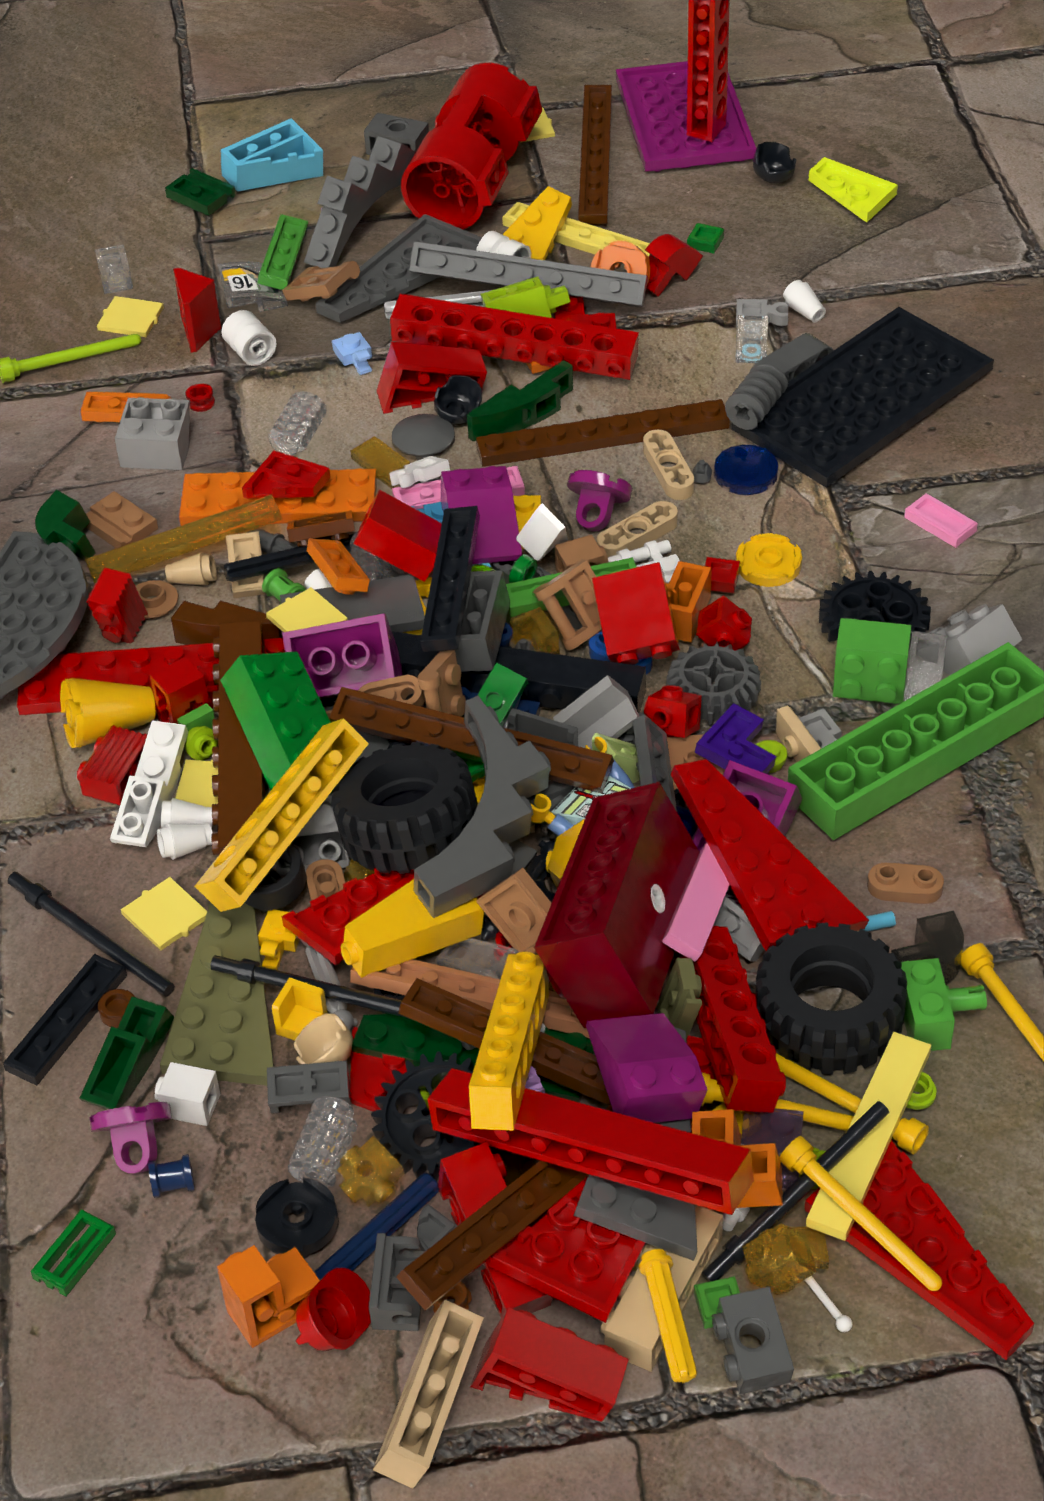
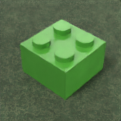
[833,618,911,704]

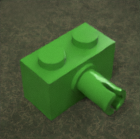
[901,958,987,1051]

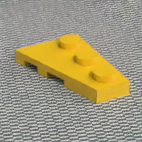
[502,186,572,260]

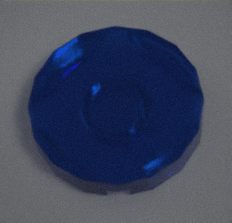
[714,444,778,495]

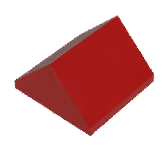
[173,268,221,353]

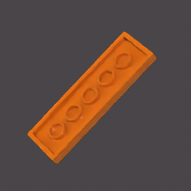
[179,468,377,526]

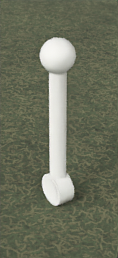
[795,1262,853,1332]

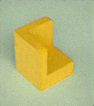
[272,977,328,1041]

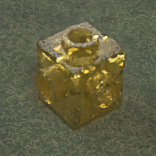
[337,1136,405,1207]
[742,1223,817,1295]

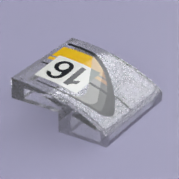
[217,262,288,312]

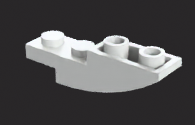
[110,720,188,847]

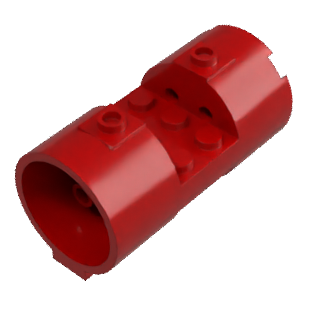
[401,63,543,229]

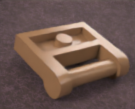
[282,261,360,302]
[533,559,602,650]
[418,650,466,717]

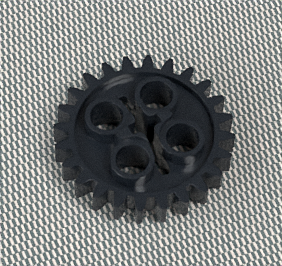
[819,571,931,648]
[371,1051,493,1181]

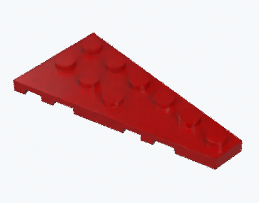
[670,759,869,951]
[489,1120,692,1323]
[804,1140,1034,1360]

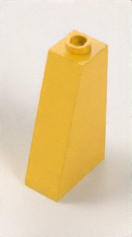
[341,879,484,978]

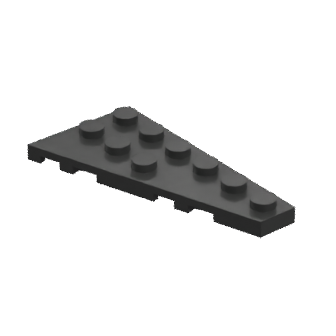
[316,214,482,323]
[574,1027,697,1261]

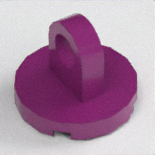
[567,470,633,532]
[89,1102,172,1173]

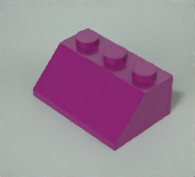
[282,613,402,700]

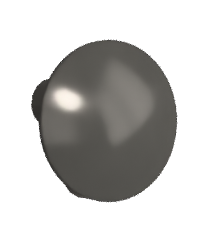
[392,414,455,460]

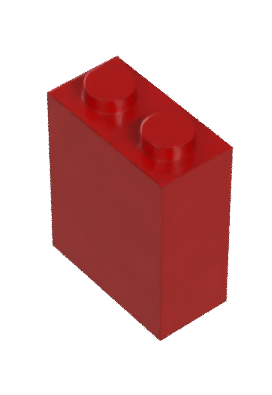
[353,489,442,582]
[592,562,680,665]

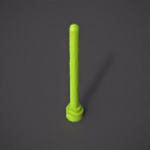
[0,334,141,383]

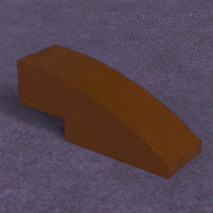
[171,600,283,645]

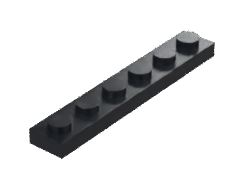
[420,506,480,652]

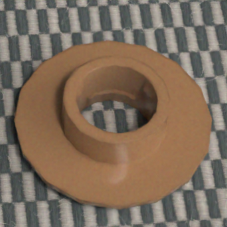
[136,580,179,619]

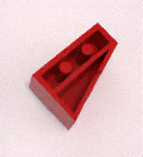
[377,341,487,414]
[470,1307,629,1422]

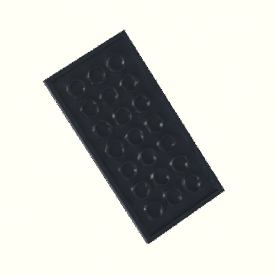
[732,307,994,488]

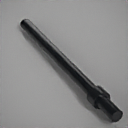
[8,872,175,997]
[210,955,410,1019]
[701,1101,890,1282]

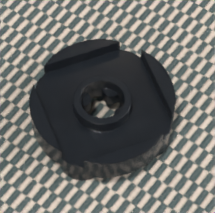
[255,1178,339,1259]

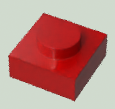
[705,557,740,593]

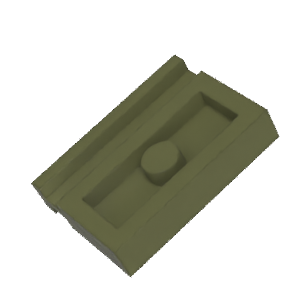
[657,958,702,1038]

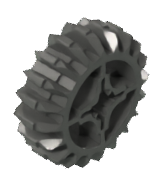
[666,642,761,725]

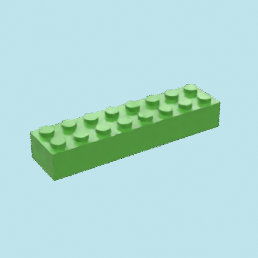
[788,642,1044,840]

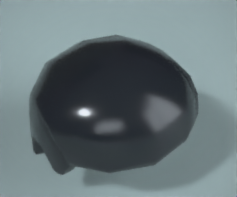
[753,142,796,184]
[434,375,482,425]

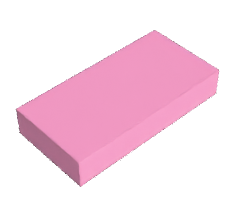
[904,493,978,548]

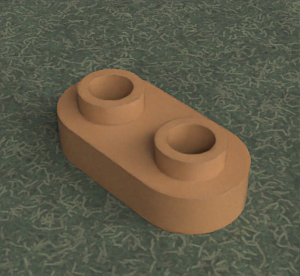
[358,675,425,707]
[306,859,345,901]
[867,862,944,904]

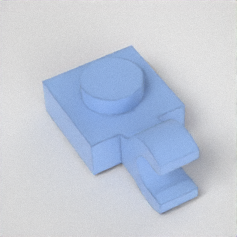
[332,332,372,375]

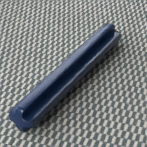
[314,1173,439,1280]

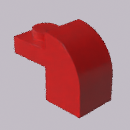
[645,234,703,297]

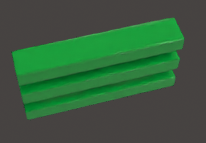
[30,1209,116,1297]

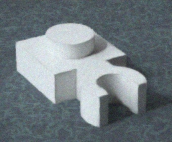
[389,456,450,488]

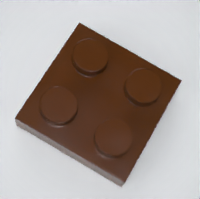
[287,510,355,546]

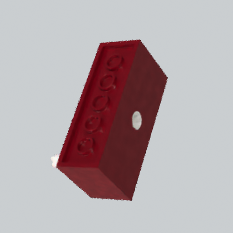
[534,782,700,1029]

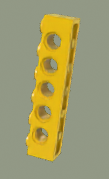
[194,718,369,912]
[469,952,549,1131]

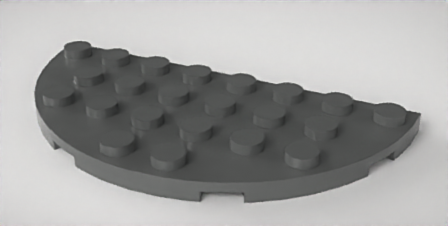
[0,531,88,700]

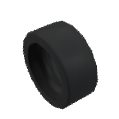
[245,843,307,910]

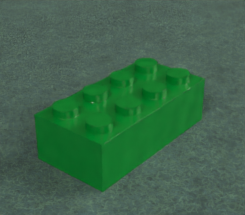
[220,651,352,793]

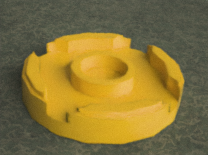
[736,533,802,587]

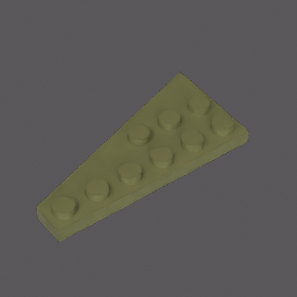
[160,902,274,1086]

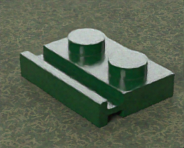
[165,168,236,216]

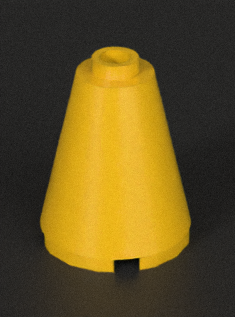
[60,678,157,748]

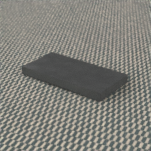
[280,575,425,632]

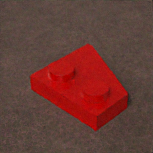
[242,450,331,499]

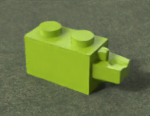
[480,276,570,318]

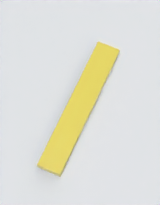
[502,202,650,257]
[806,1032,932,1241]

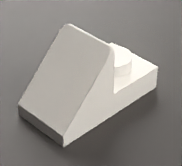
[516,503,568,561]

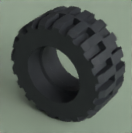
[331,742,478,874]
[755,923,907,1075]

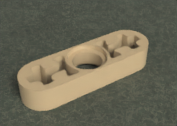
[643,429,694,500]
[597,501,678,557]

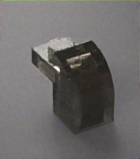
[891,910,964,985]

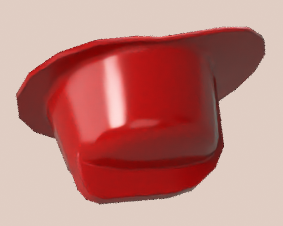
[295,1268,371,1351]

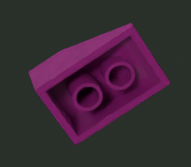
[441,466,522,564]
[693,760,802,852]
[586,1013,707,1123]

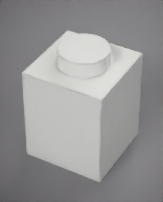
[155,1062,220,1126]

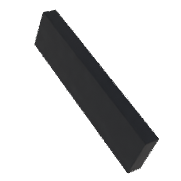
[3,954,127,1086]

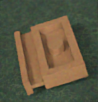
[86,491,158,553]

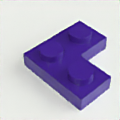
[695,703,776,774]

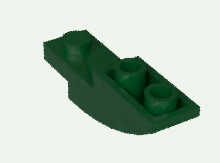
[467,360,573,441]

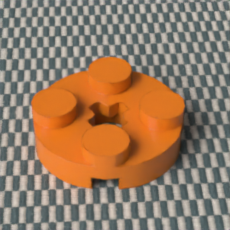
[590,241,650,284]

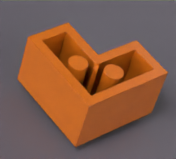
[666,561,711,643]
[692,1109,783,1210]
[217,1245,320,1348]

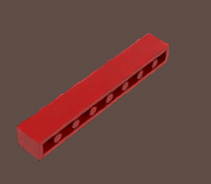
[427,1068,754,1215]

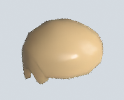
[294,1013,353,1064]

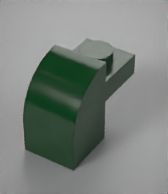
[35,489,96,562]

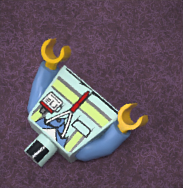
[531,737,635,836]

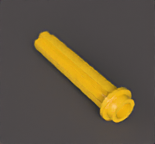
[639,1249,697,1383]

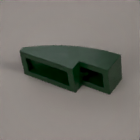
[79,996,174,1110]

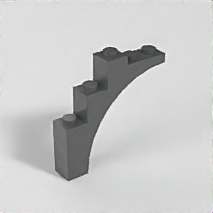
[304,136,416,268]
[414,695,551,918]

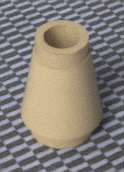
[165,552,217,585]

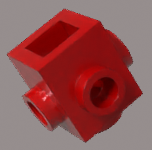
[696,595,752,651]
[644,685,702,738]

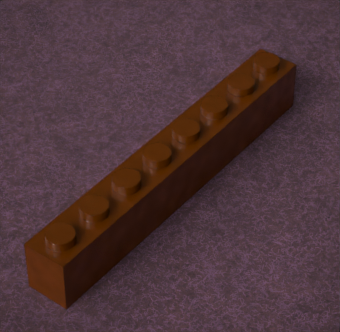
[211,620,266,855]

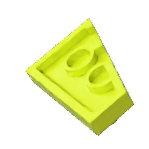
[808,157,898,223]

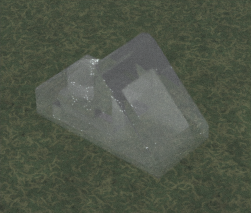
[903,631,948,702]

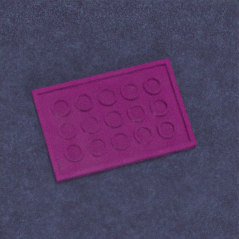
[616,61,756,172]

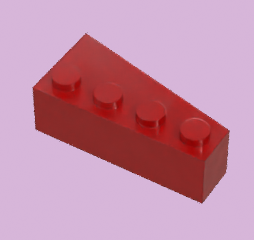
[438,1142,553,1318]

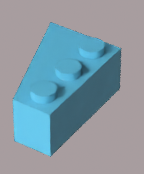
[221,118,323,192]

